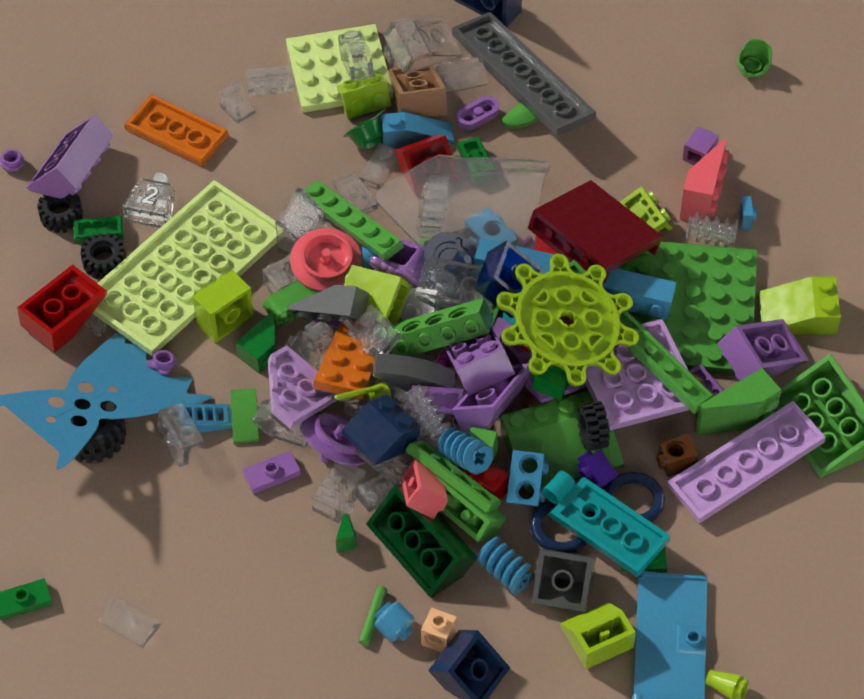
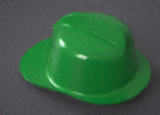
[343,108,387,150]

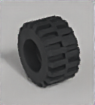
[71,399,126,463]

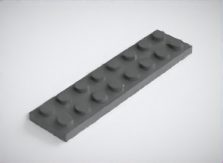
[452,12,596,136]

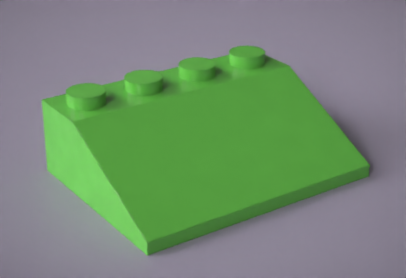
[777,354,864,478]
[500,391,624,495]

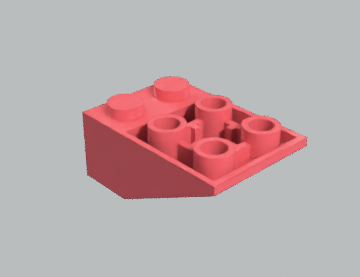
[680,139,730,225]

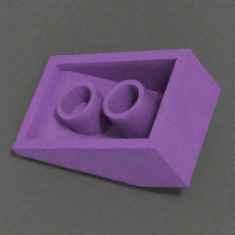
[717,319,809,381]

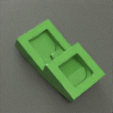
[230,388,259,444]

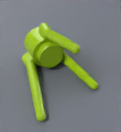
[334,382,392,402]

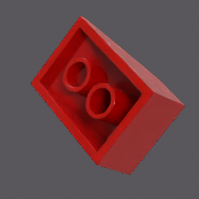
[17,264,107,353]

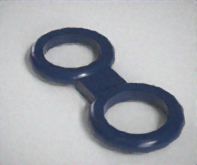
[530,471,665,553]

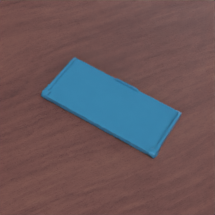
[632,571,707,699]

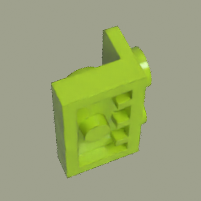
[620,186,673,232]

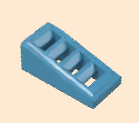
[178,404,232,435]

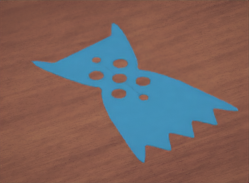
[0,332,212,470]

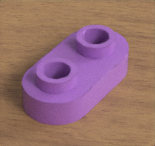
[457,96,499,131]

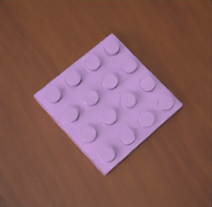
[585,319,689,431]

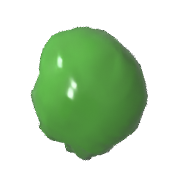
[737,39,772,78]

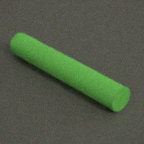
[359,586,388,646]

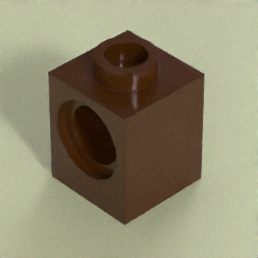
[656,434,699,477]

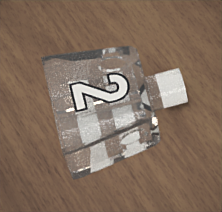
[122,173,174,228]

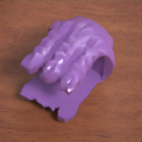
[369,239,430,290]

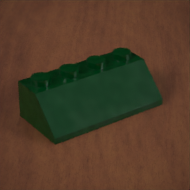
[366,485,478,598]

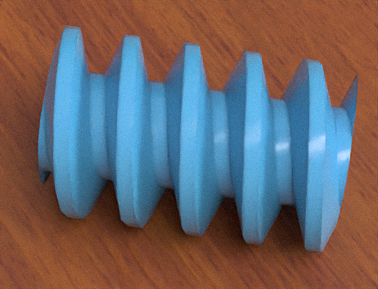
[438,427,493,474]
[477,536,534,594]

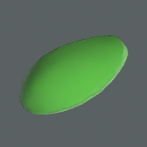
[502,102,539,129]

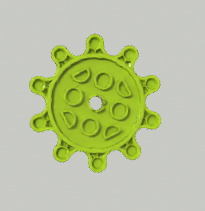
[496,253,639,387]

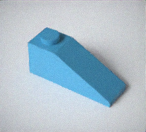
[381,112,454,150]

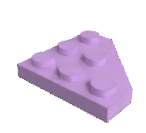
[268,345,338,429]

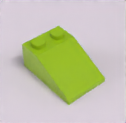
[758,276,841,335]

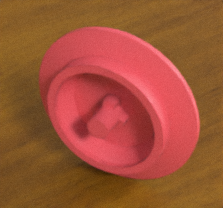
[290,228,362,292]

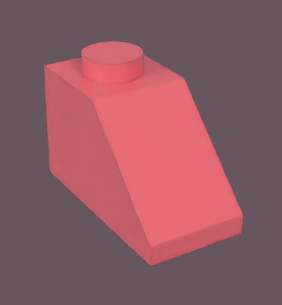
[401,459,448,519]

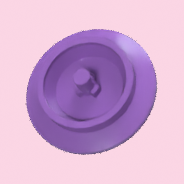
[301,413,368,466]

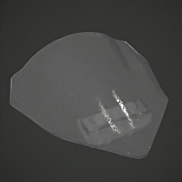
[375,154,550,250]

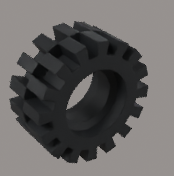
[37,193,83,233]
[80,233,126,280]
[577,401,610,451]

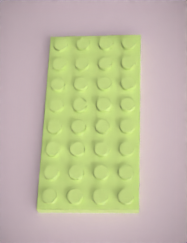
[92,180,286,357]

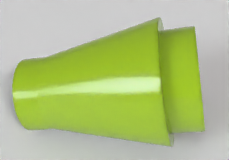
[705,669,749,699]

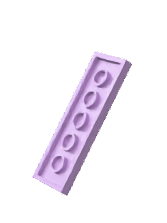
[668,401,826,524]

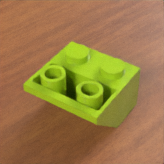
[560,602,636,670]

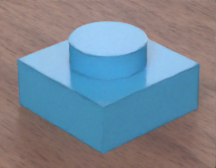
[739,196,757,231]

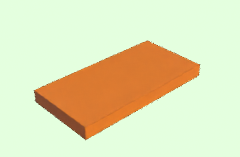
[124,94,229,167]

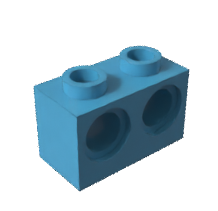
[506,450,549,508]

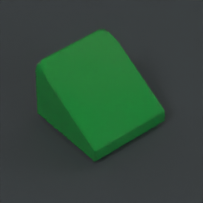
[335,513,356,553]

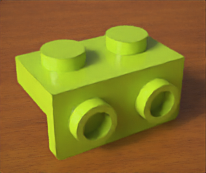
[337,73,392,119]

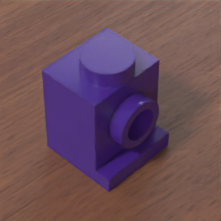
[576,449,618,488]

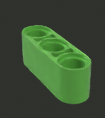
[263,281,318,326]

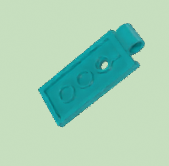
[542,471,670,577]

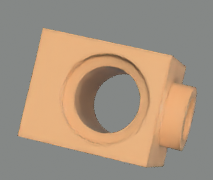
[421,607,457,653]

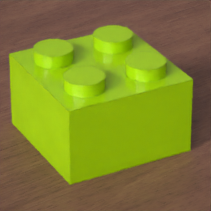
[192,269,255,343]

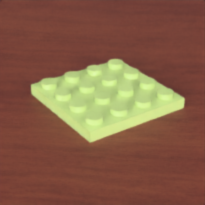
[286,24,393,113]

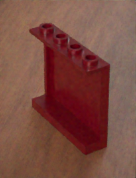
[528,180,663,285]

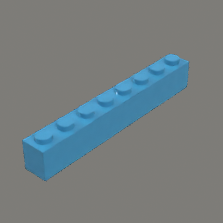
[472,238,676,320]

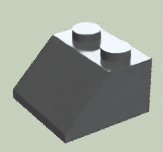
[532,549,596,612]

